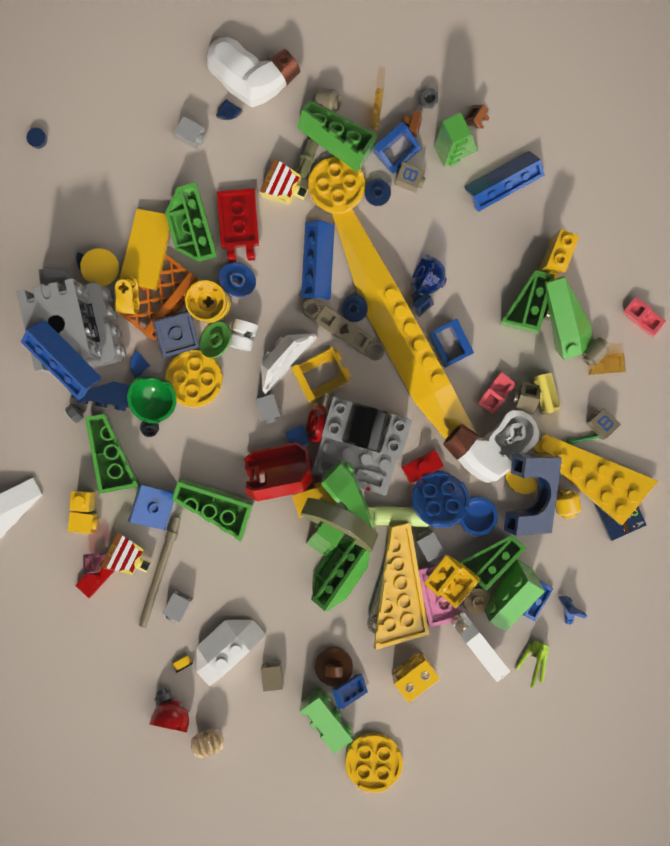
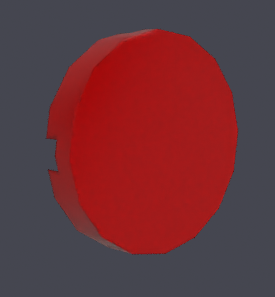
[306,404,326,443]

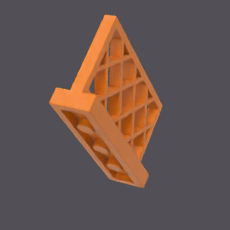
[119,254,200,341]

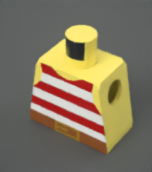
[260,159,308,204]
[101,532,151,575]

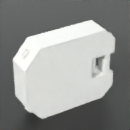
[451,612,510,682]

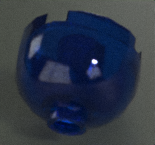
[411,254,447,294]

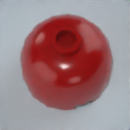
[149,700,190,733]

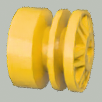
[185,280,231,323]

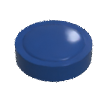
[460,497,498,536]

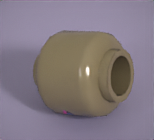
[312,88,342,113]

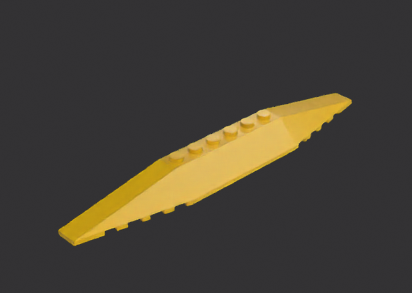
[332,209,476,439]

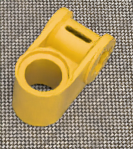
[115,276,140,314]

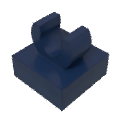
[411,291,434,317]

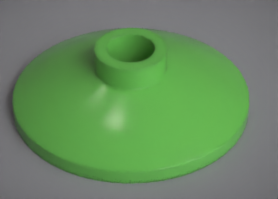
[200,322,231,358]

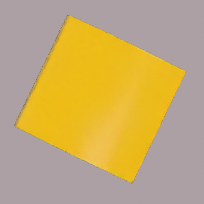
[424,555,481,609]

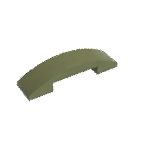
[300,498,378,552]

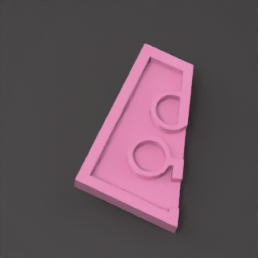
[418,565,462,627]

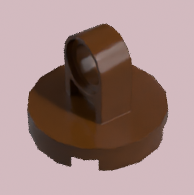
[315,646,353,687]

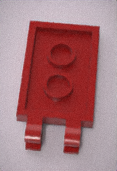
[217,188,260,263]

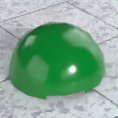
[127,376,177,423]

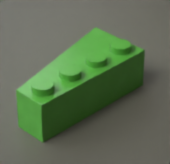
[297,100,378,173]
[434,113,478,167]
[172,478,255,542]

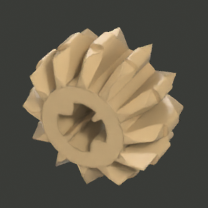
[190,728,224,759]

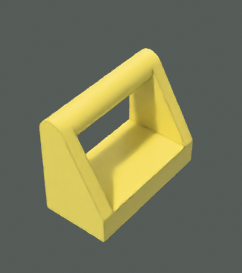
[531,373,561,415]

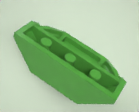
[165,182,217,262]
[311,537,370,612]

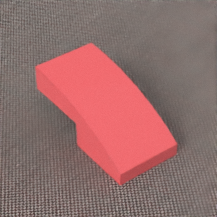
[623,296,666,337]
[478,371,517,414]

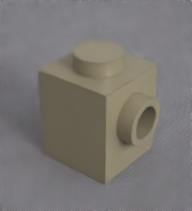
[513,381,541,415]

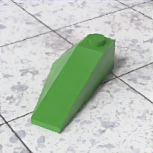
[545,276,593,360]
[321,458,376,531]

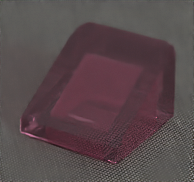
[83,553,106,574]

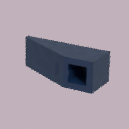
[71,382,130,411]

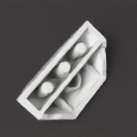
[261,333,317,394]
[196,619,266,686]

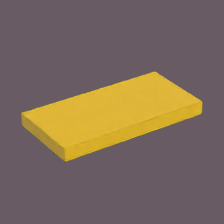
[119,209,171,290]

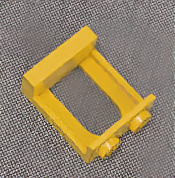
[291,347,351,403]

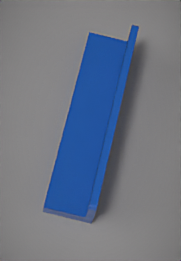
[464,151,545,212]
[301,220,334,300]
[21,320,102,400]

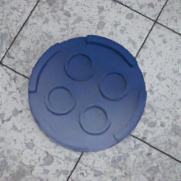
[411,471,470,528]

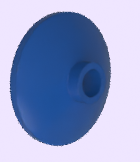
[218,263,256,297]

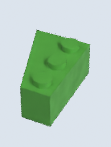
[501,270,554,334]
[306,521,345,556]
[460,535,527,591]
[484,559,545,631]
[300,688,354,754]

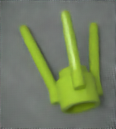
[515,640,549,688]

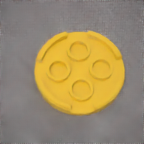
[308,157,365,213]
[165,350,223,407]
[345,733,403,793]

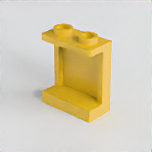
[538,229,579,279]

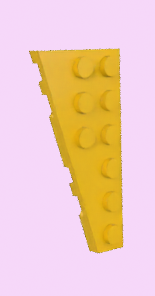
[532,434,659,525]
[373,522,430,650]

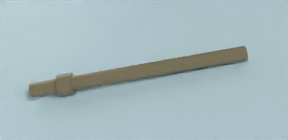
[139,516,181,628]

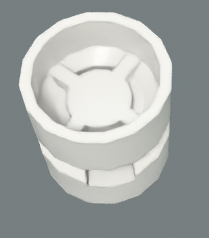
[229,319,258,352]

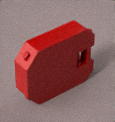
[244,442,313,502]

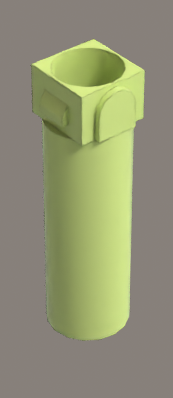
[368,506,428,527]

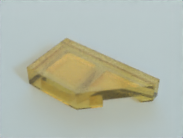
[371,88,384,130]
[589,353,626,375]

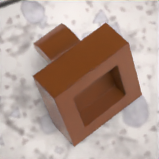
[464,105,489,129]
[402,111,422,137]

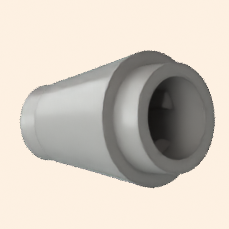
[39,267,68,286]

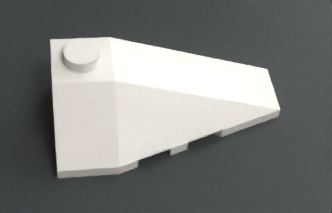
[0,478,43,539]

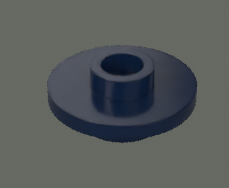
[364,179,391,206]
[342,295,368,322]

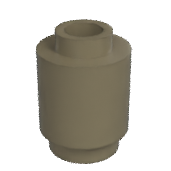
[582,337,611,366]

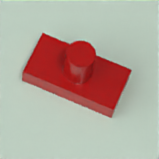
[401,450,444,484]
[75,557,115,598]

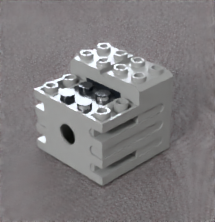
[16,278,127,376]

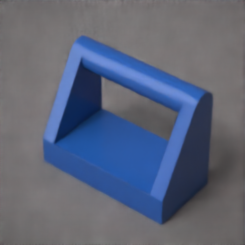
[373,121,421,174]
[428,319,474,368]

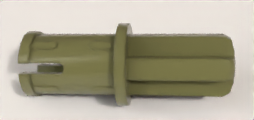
[296,140,319,178]

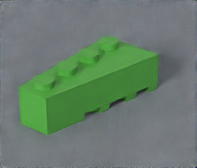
[85,414,139,494]

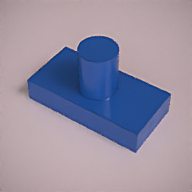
[332,674,368,709]

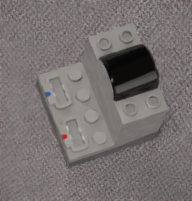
[312,397,412,496]

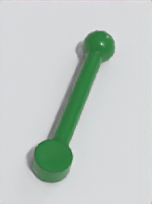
[567,434,601,445]

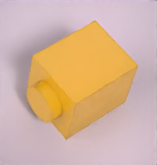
[69,490,96,512]
[67,511,99,534]

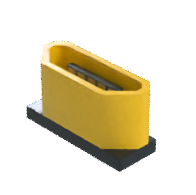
[172,655,193,673]

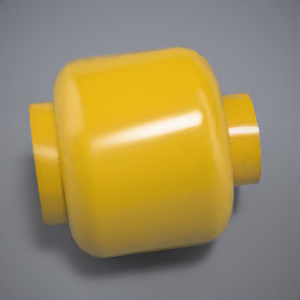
[555,489,581,519]

